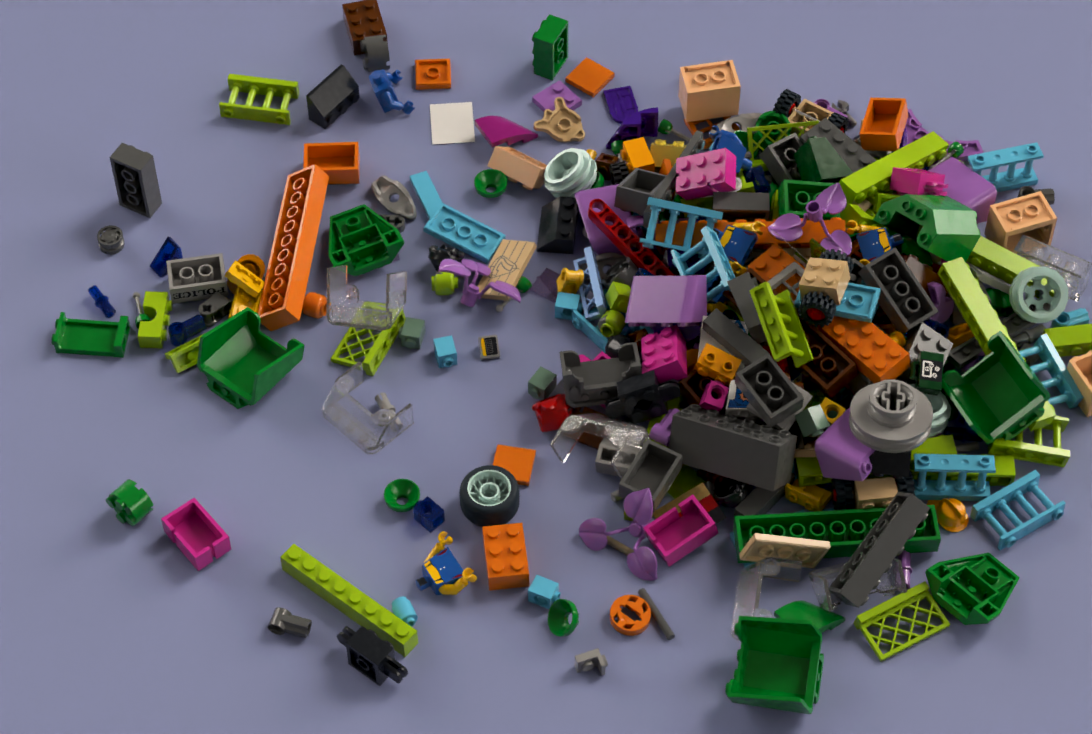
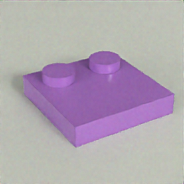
[532,80,582,112]

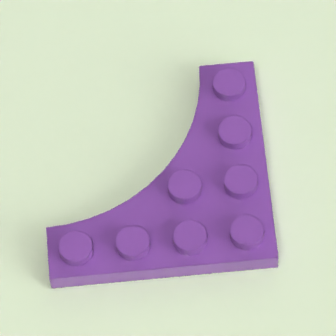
[905,109,984,168]

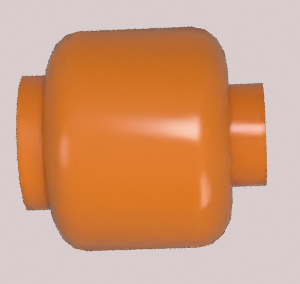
[302,292,330,319]

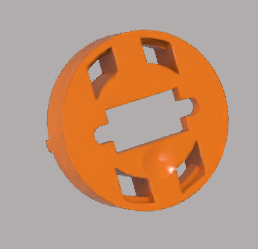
[609,595,651,636]

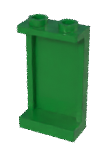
[51,312,131,358]

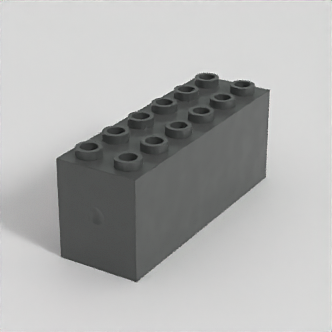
[669,404,797,491]

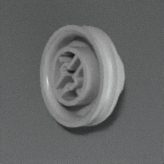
[849,379,933,453]

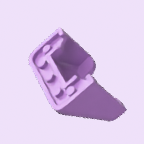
[575,184,645,255]
[815,407,875,481]

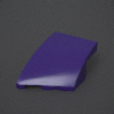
[606,107,659,149]

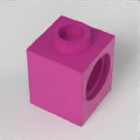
[699,380,729,411]

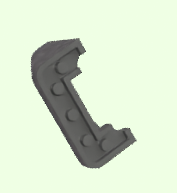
[559,342,642,408]

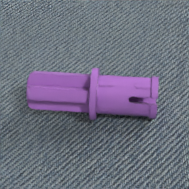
[896,550,912,590]

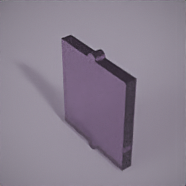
[530,268,560,303]

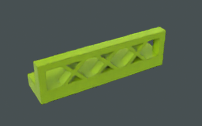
[164,332,207,373]

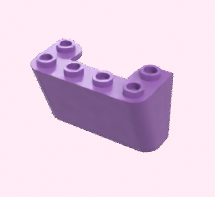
[928,157,997,223]
[625,275,707,327]

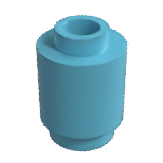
[392,597,418,627]

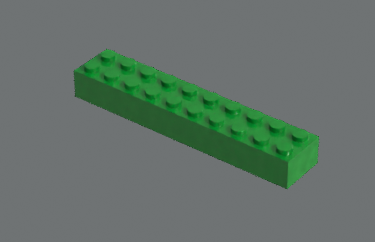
[733,505,941,563]

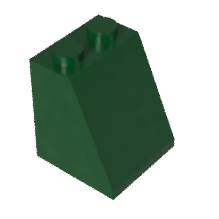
[794,136,853,183]

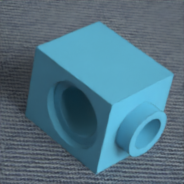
[555,292,583,320]
[433,335,458,368]
[528,575,561,609]

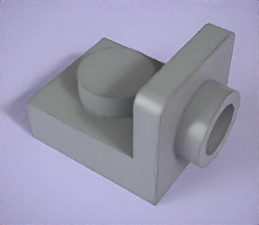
[575,648,608,676]

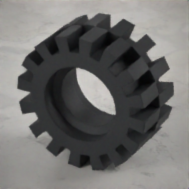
[609,162,629,185]

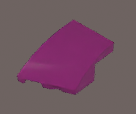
[475,116,538,148]

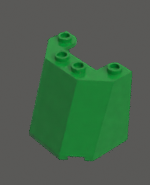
[873,194,981,263]
[197,307,305,409]
[942,331,1051,444]
[725,616,824,714]

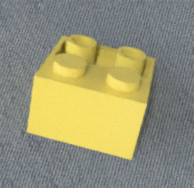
[650,139,687,167]

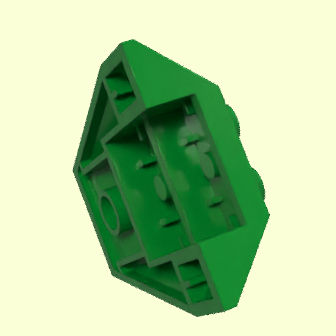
[328,204,404,276]
[925,553,1020,625]

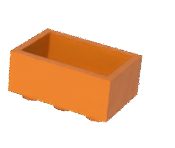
[859,97,908,151]
[303,142,360,184]
[482,523,529,591]

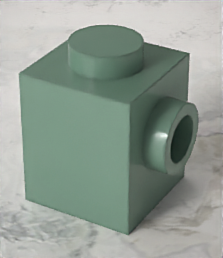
[398,317,425,349]
[528,366,557,400]
[795,404,830,438]

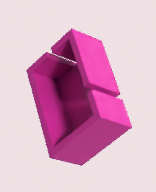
[676,148,736,200]
[641,325,687,383]
[643,494,719,567]
[161,497,231,571]

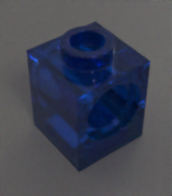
[413,496,445,533]

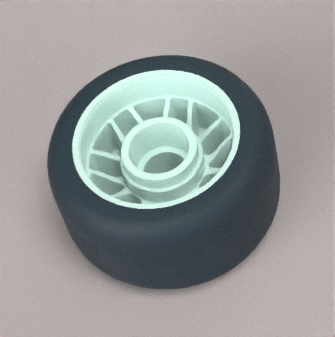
[459,465,520,527]

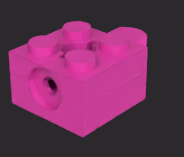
[889,167,948,196]

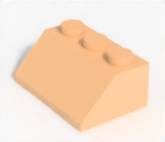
[487,146,547,190]

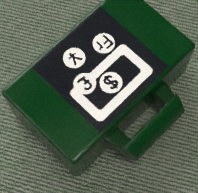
[909,351,944,396]

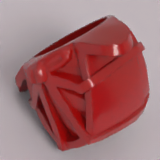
[532,393,572,432]

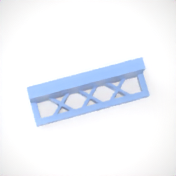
[573,246,608,321]

